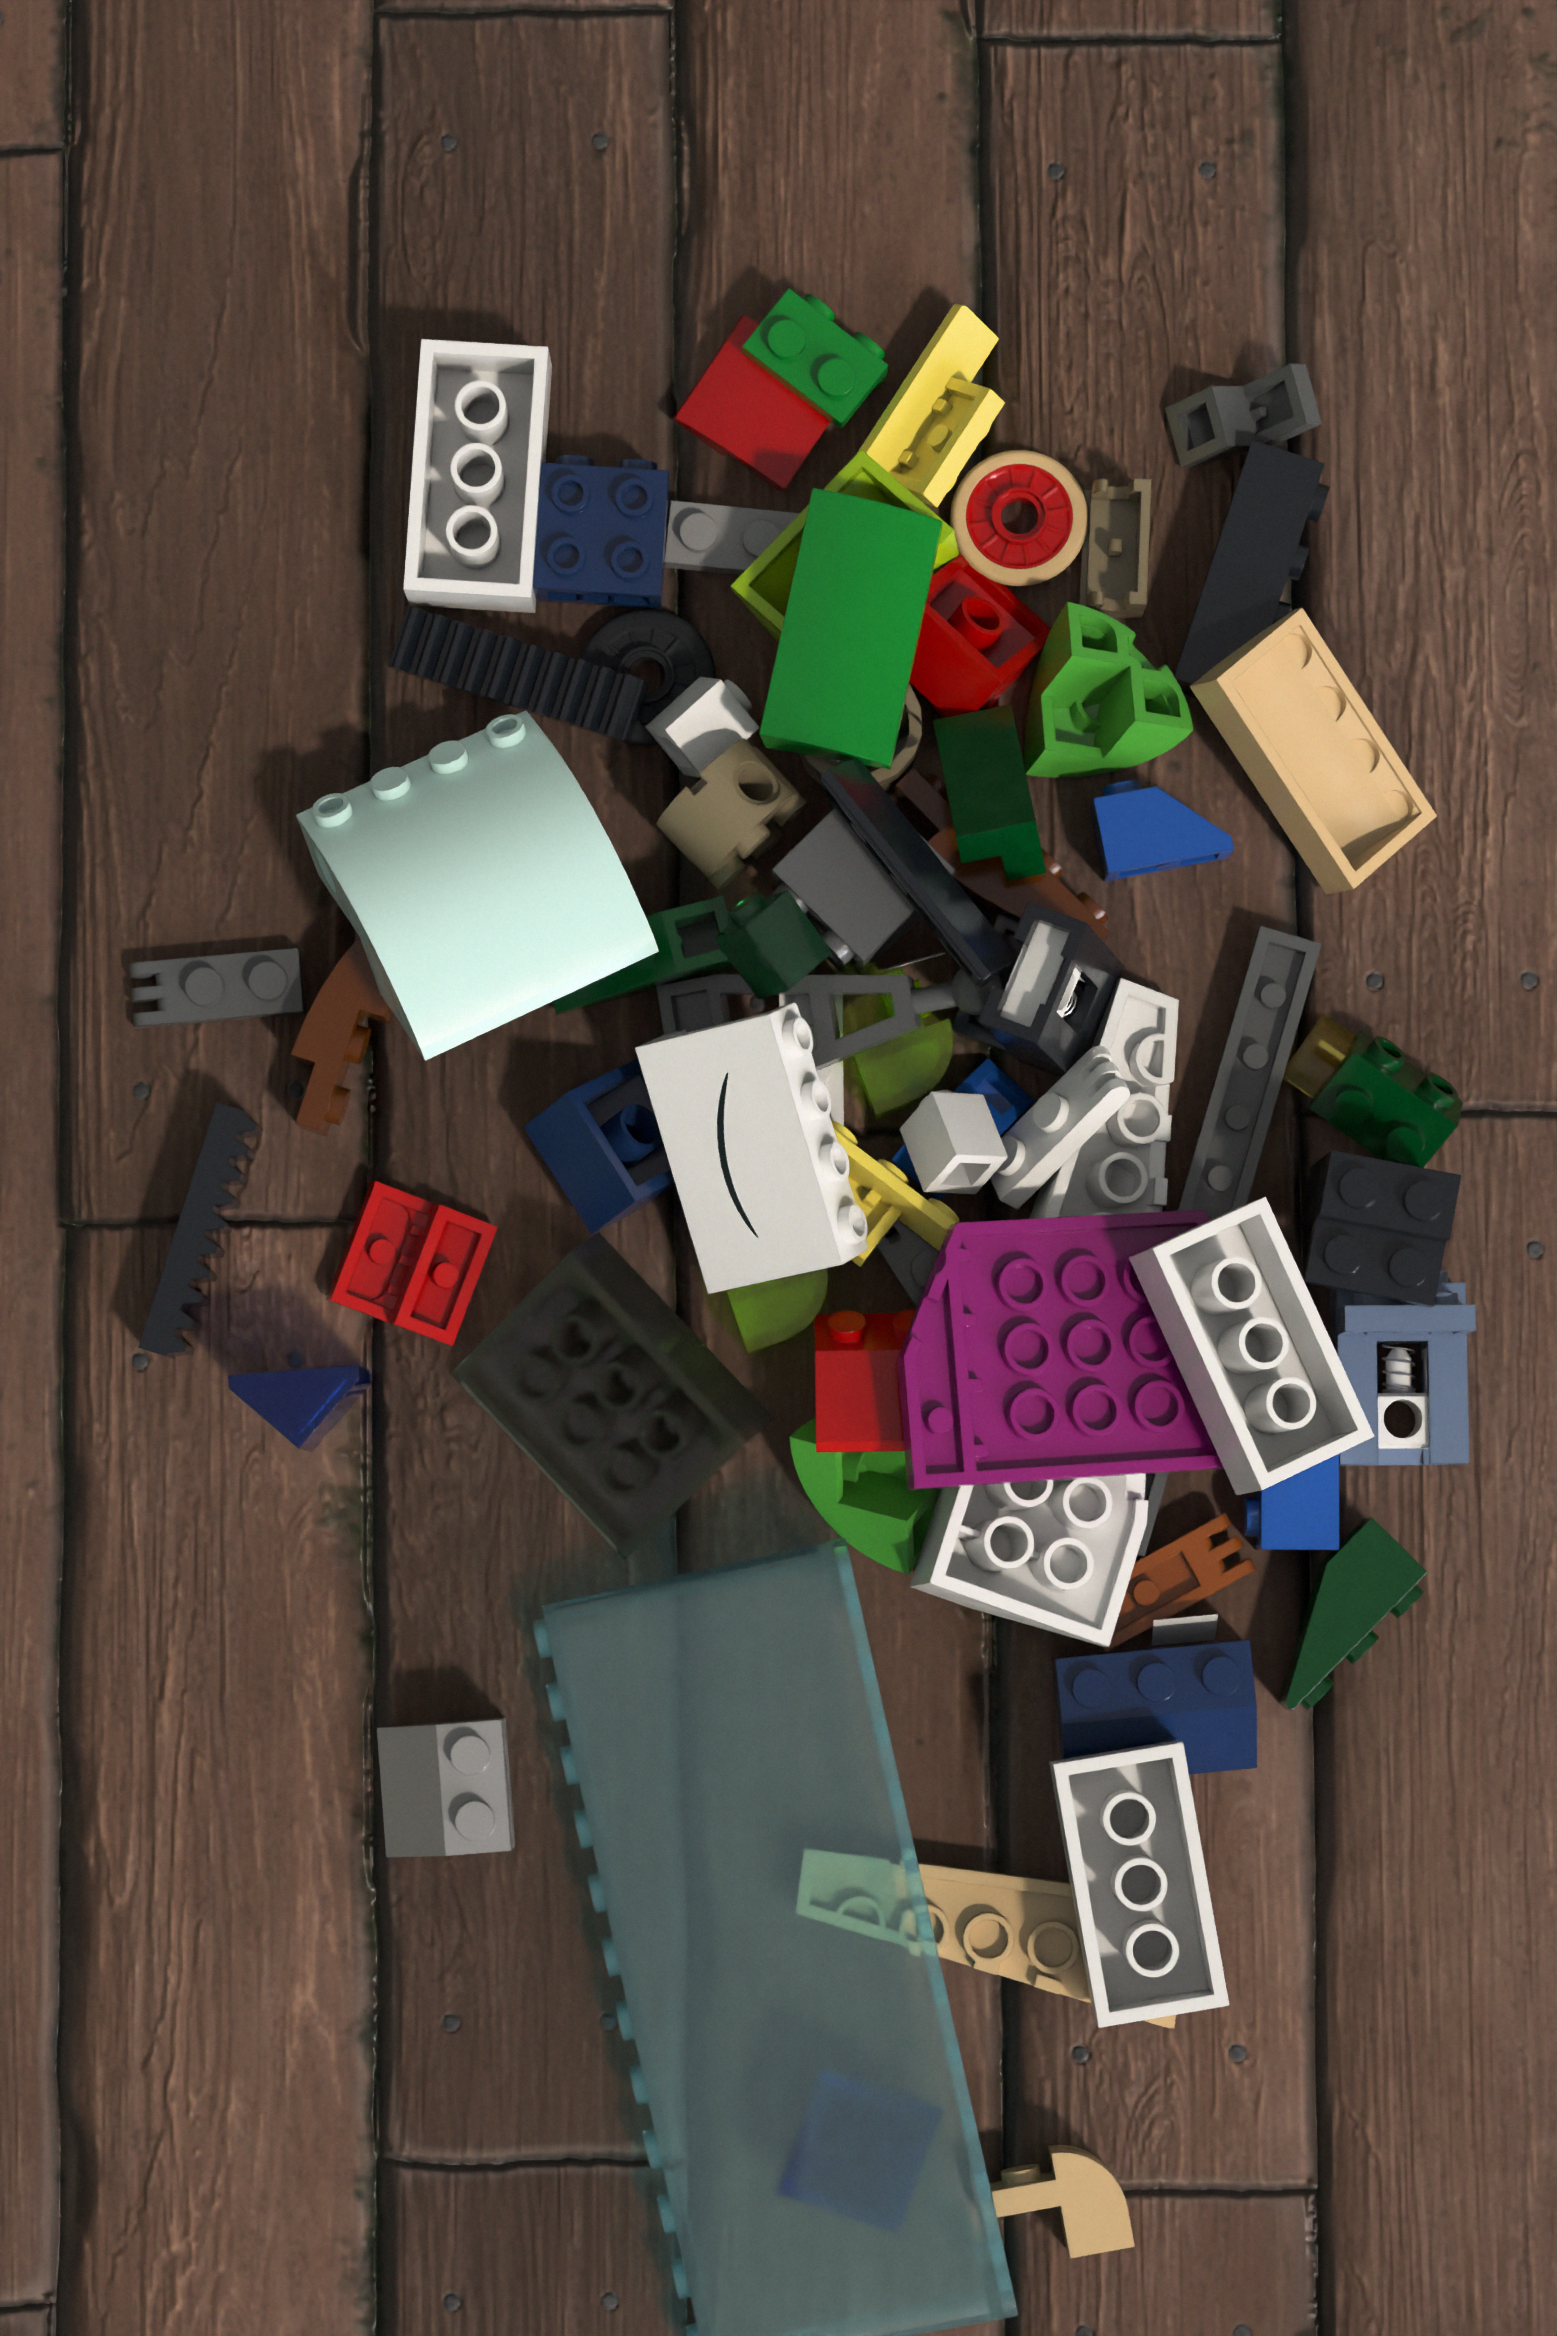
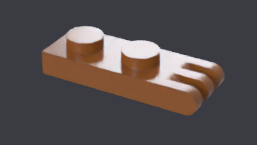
[1101,1512,1256,1653]

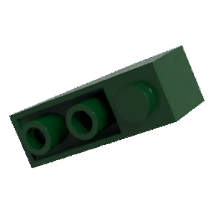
[553,895,740,1015]
[1278,1517,1428,1711]

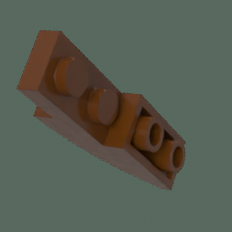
[894,768,1110,942]
[291,937,393,1137]

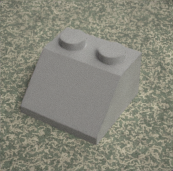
[377,1717,515,1857]

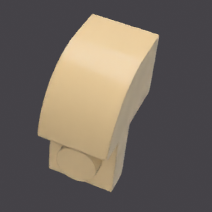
[989,2145,1135,2258]

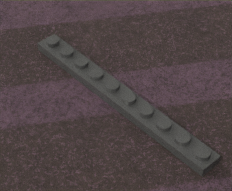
[1137,926,1321,1557]

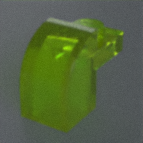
[852,968,953,1120]
[727,1268,828,1356]

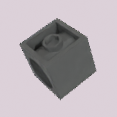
[772,808,955,975]

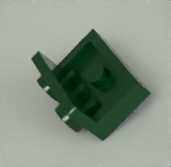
[1309,1030,1463,1168]

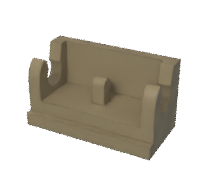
[1079,479,1151,619]

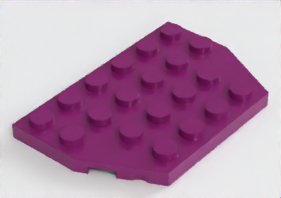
[897,1210,1224,1490]

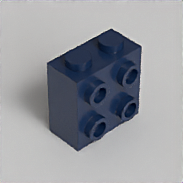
[533,455,670,609]

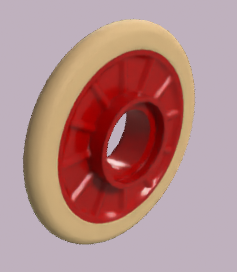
[950,450,1088,586]

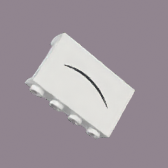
[635,1003,868,1294]

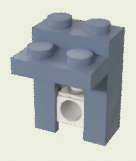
[1329,1271,1476,1466]

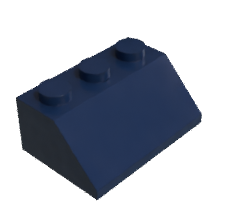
[1051,1639,1257,1775]

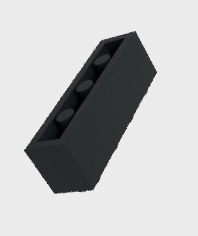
[1174,440,1330,699]

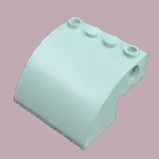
[296,710,659,1061]

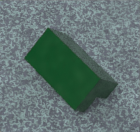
[933,704,1046,881]

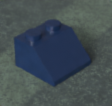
[524,1058,676,1235]

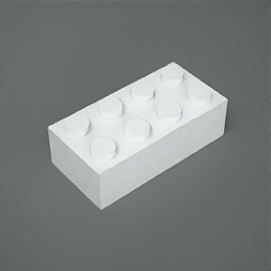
[403,339,552,613]
[1129,1197,1375,1495]
[1049,1740,1229,2028]

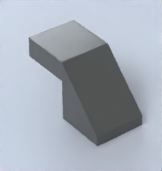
[1165,363,1322,468]

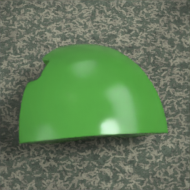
[1024,602,1193,778]
[789,1418,941,1575]

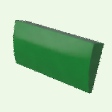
[759,488,943,770]

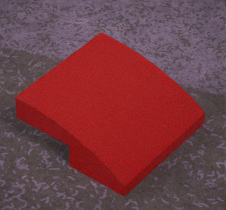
[672,315,830,491]
[326,1180,498,1346]

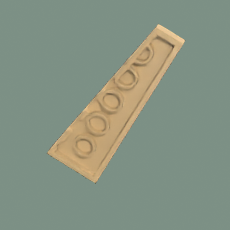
[796,1847,1176,2028]

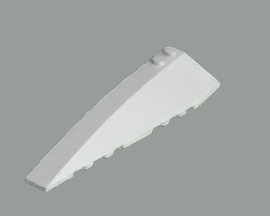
[909,978,1179,1647]

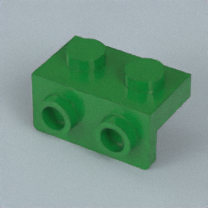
[742,288,889,429]

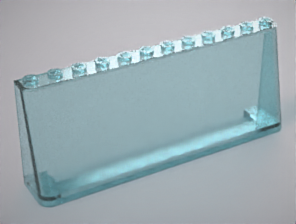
[533,1537,1018,2336]

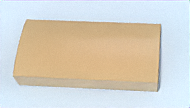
[1190,607,1437,894]

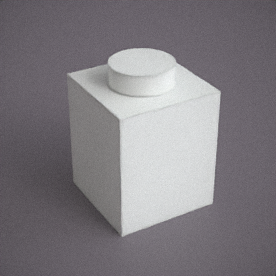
[645,677,759,778]
[899,1090,1008,1194]

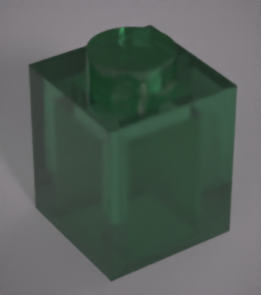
[714,890,832,1000]

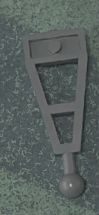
[656,969,1003,1071]

